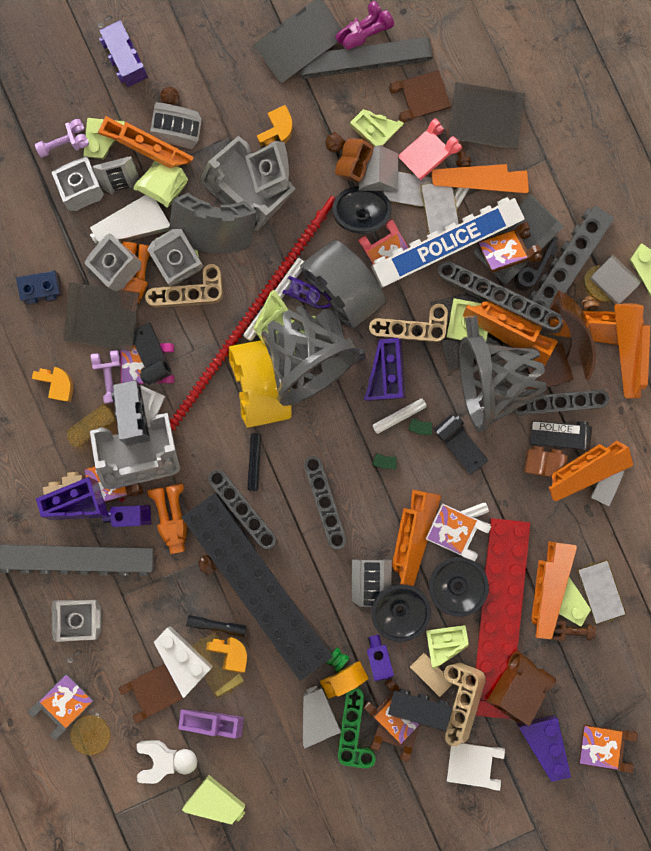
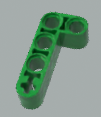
[338,686,376,768]

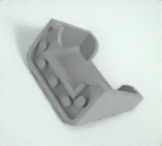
[201,136,296,231]
[90,413,180,489]

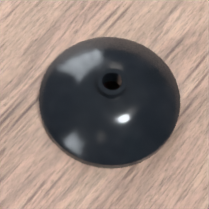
[333,186,392,234]
[429,557,489,617]
[371,584,431,642]

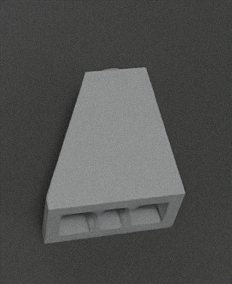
[303,685,341,749]

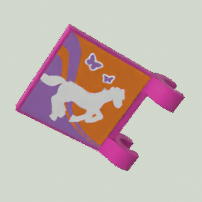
[121,343,174,384]

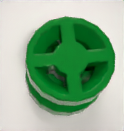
[326,647,350,672]

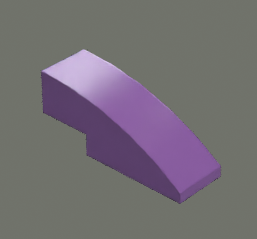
[178,709,244,739]

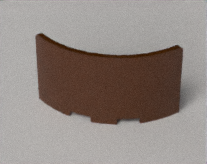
[550,290,596,381]

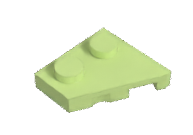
[349,109,404,147]
[83,118,125,160]
[629,243,651,296]
[253,290,294,344]
[559,577,591,626]
[426,625,469,669]

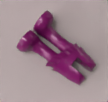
[335,1,394,50]

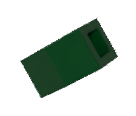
[408,418,432,435]
[372,453,396,469]

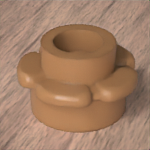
[581,295,601,311]

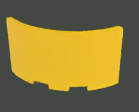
[229,340,292,428]

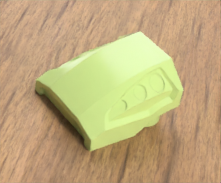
[133,161,188,208]

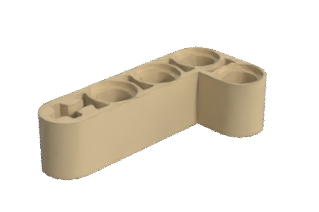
[145,264,223,308]
[369,304,448,342]
[444,663,486,746]

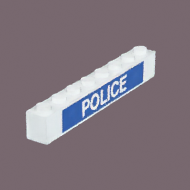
[371,197,524,288]

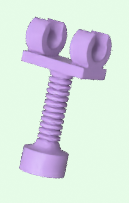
[35,119,89,158]
[91,350,121,404]

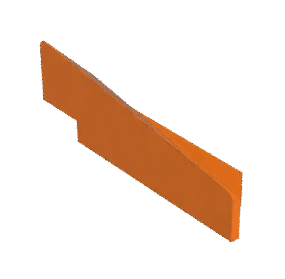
[98,116,194,168]
[432,164,529,193]
[463,301,558,366]
[614,304,650,398]
[549,311,644,345]
[549,440,633,501]
[392,489,441,586]
[531,541,577,639]

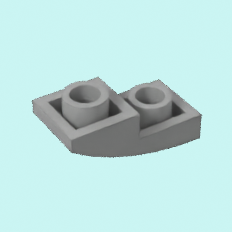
[590,470,624,506]

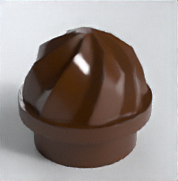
[160,87,180,105]
[325,131,345,152]
[198,555,218,575]

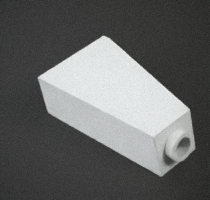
[90,195,170,244]

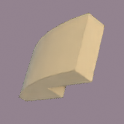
[43,472,85,495]
[410,653,452,697]

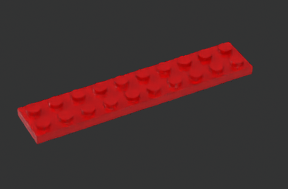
[473,518,530,719]

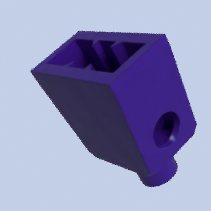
[102,505,151,527]
[367,635,394,682]

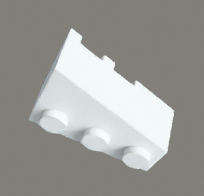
[154,626,213,698]

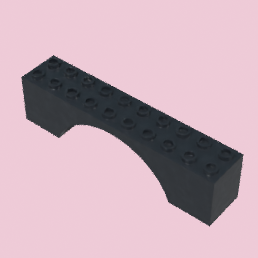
[181,493,333,681]

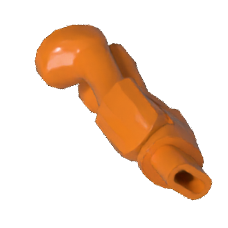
[118,241,151,311]
[147,483,188,554]

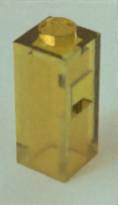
[65,403,117,448]

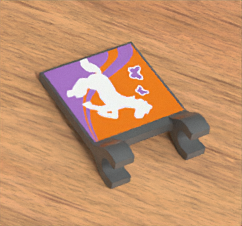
[27,673,94,740]

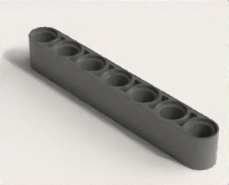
[299,37,433,79]
[438,261,563,334]

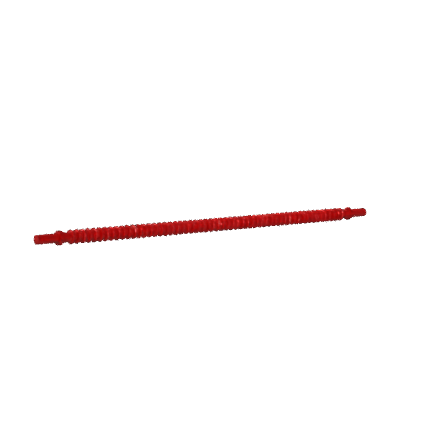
[118,195,336,502]

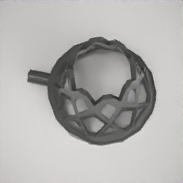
[261,307,366,406]
[459,316,546,432]

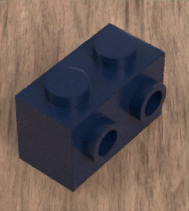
[16,270,62,305]

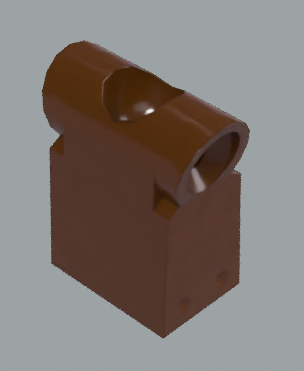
[486,651,556,726]

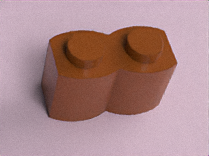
[335,138,373,182]
[523,446,568,478]

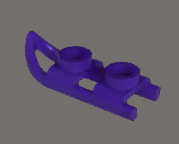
[282,276,332,309]

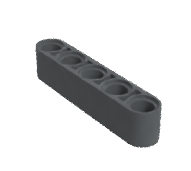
[513,390,609,416]
[304,456,346,549]
[208,470,276,549]

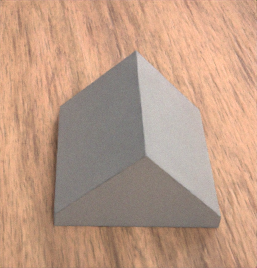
[359,145,398,191]
[589,254,641,304]

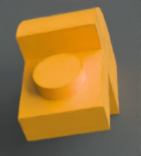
[257,105,293,147]
[32,367,74,402]
[206,637,247,673]
[319,661,369,699]

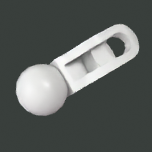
[137,740,197,784]

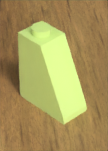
[182,775,245,825]

